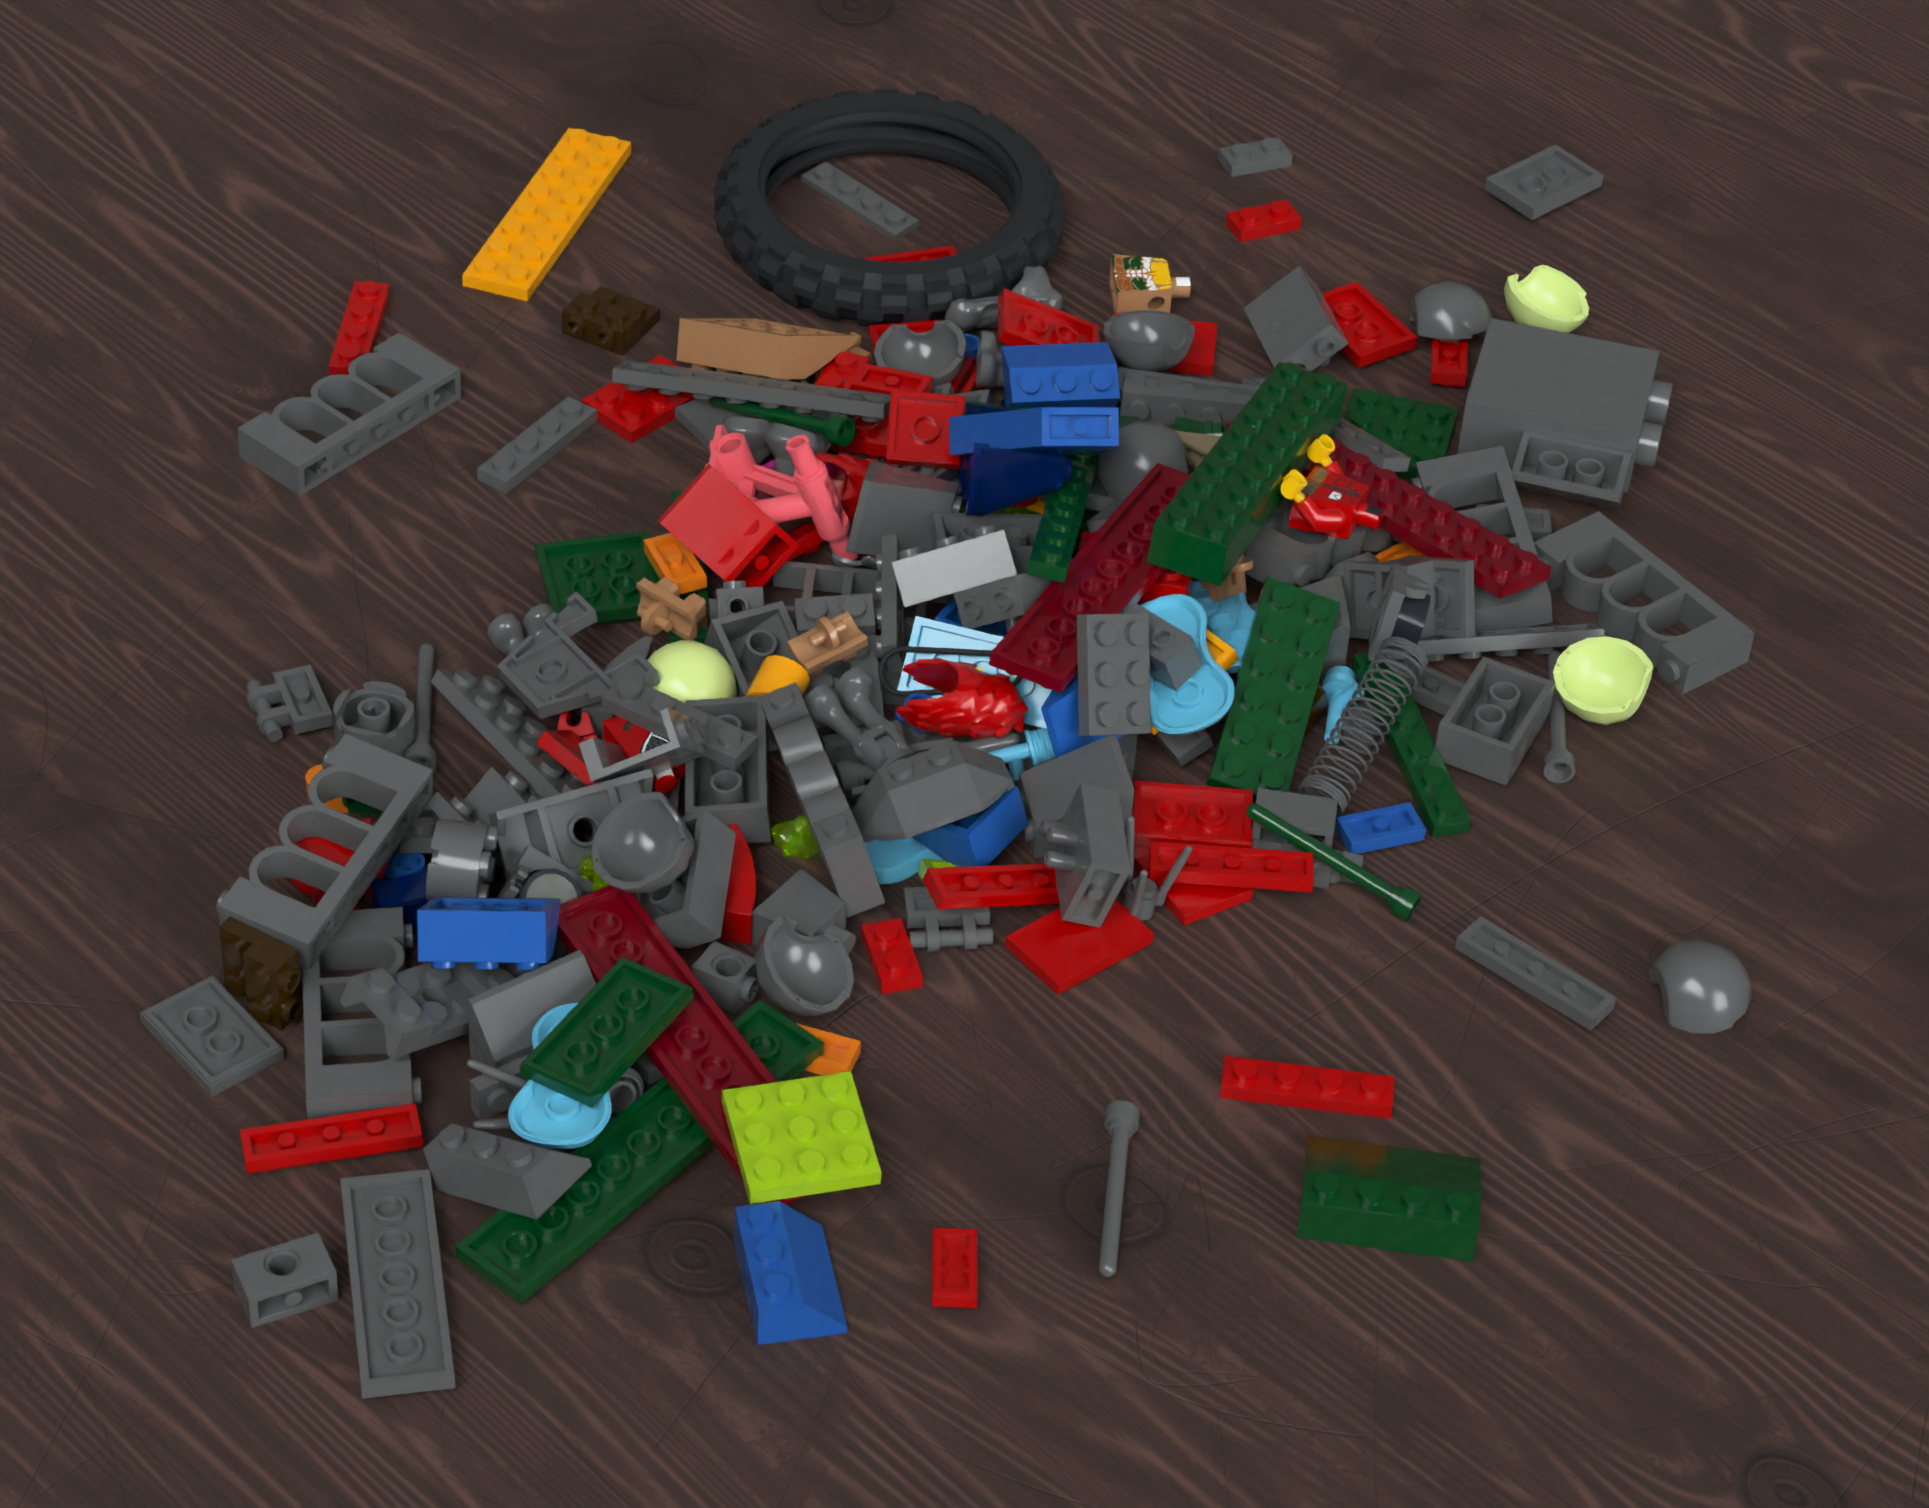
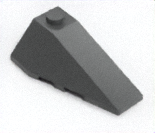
[704,600,798,755]

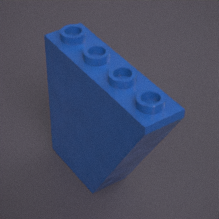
[949,407,1119,455]

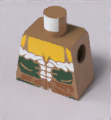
[1108,254,1190,314]

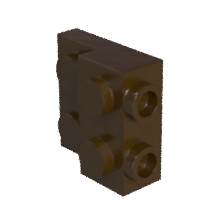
[562,286,660,356]
[219,917,303,1031]

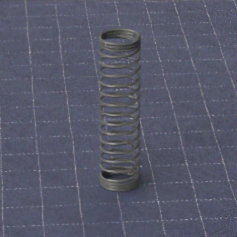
[1297,637,1428,817]

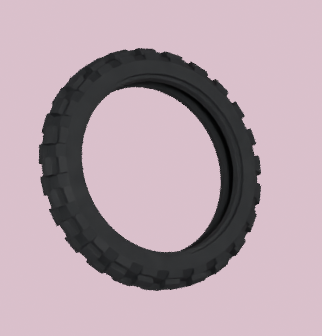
[714,89,1064,326]

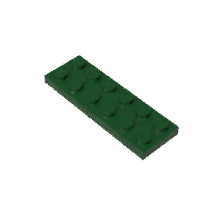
[1206,577,1340,802]

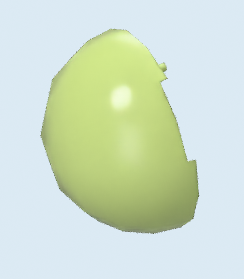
[1504,265,1589,333]
[1553,636,1653,725]
[647,640,738,703]

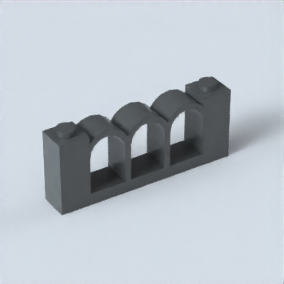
[237,332,461,496]
[1411,446,1553,630]
[1243,497,1402,588]
[1534,511,1755,695]
[759,682,885,918]
[216,733,433,970]
[302,907,422,1119]

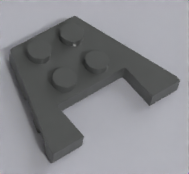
[497,592,660,719]

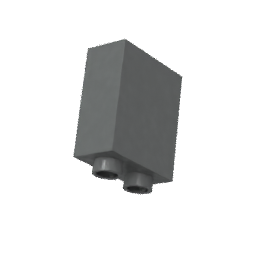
[1457,318,1673,493]

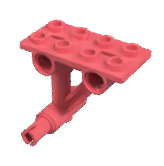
[705,424,858,561]

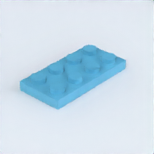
[897,616,1052,729]

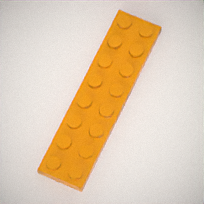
[462,128,631,302]

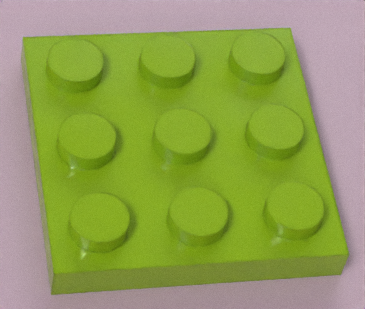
[722,1071,882,1204]

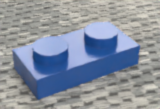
[1335,802,1426,854]

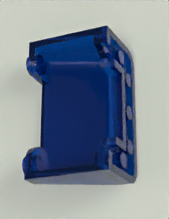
[958,403,1072,517]

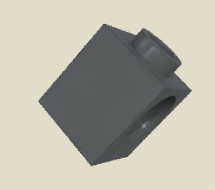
[692,941,760,1015]

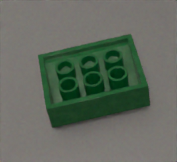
[1296,1135,1482,1262]

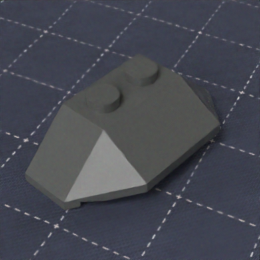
[851,741,1015,843]

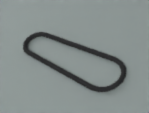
[878,646,1023,697]

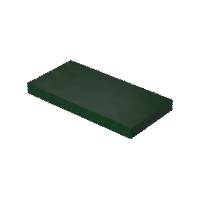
[519,957,694,1108]

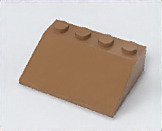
[676,318,858,381]

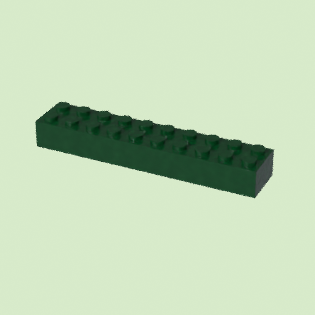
[1147,362,1348,586]

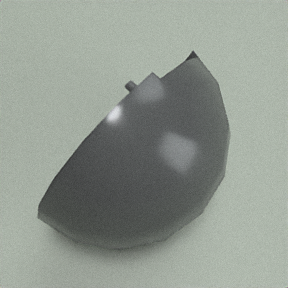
[1408,280,1492,340]
[1103,310,1195,373]
[874,320,966,385]
[1097,421,1188,499]
[591,792,694,893]
[755,916,854,1017]
[1647,939,1752,1034]

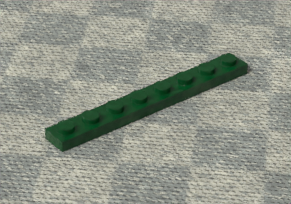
[1026,455,1098,583]

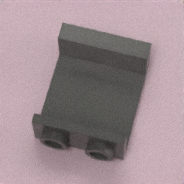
[578,708,706,783]

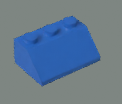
[1000,342,1120,408]
[417,897,560,970]
[734,1201,847,1345]

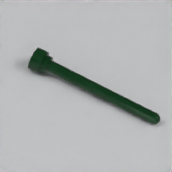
[709,396,856,447]
[1246,803,1422,922]

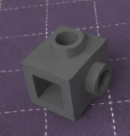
[708,581,764,621]

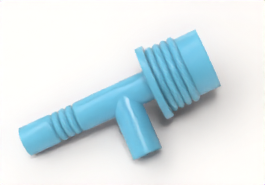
[1321,665,1364,745]
[988,728,1055,780]

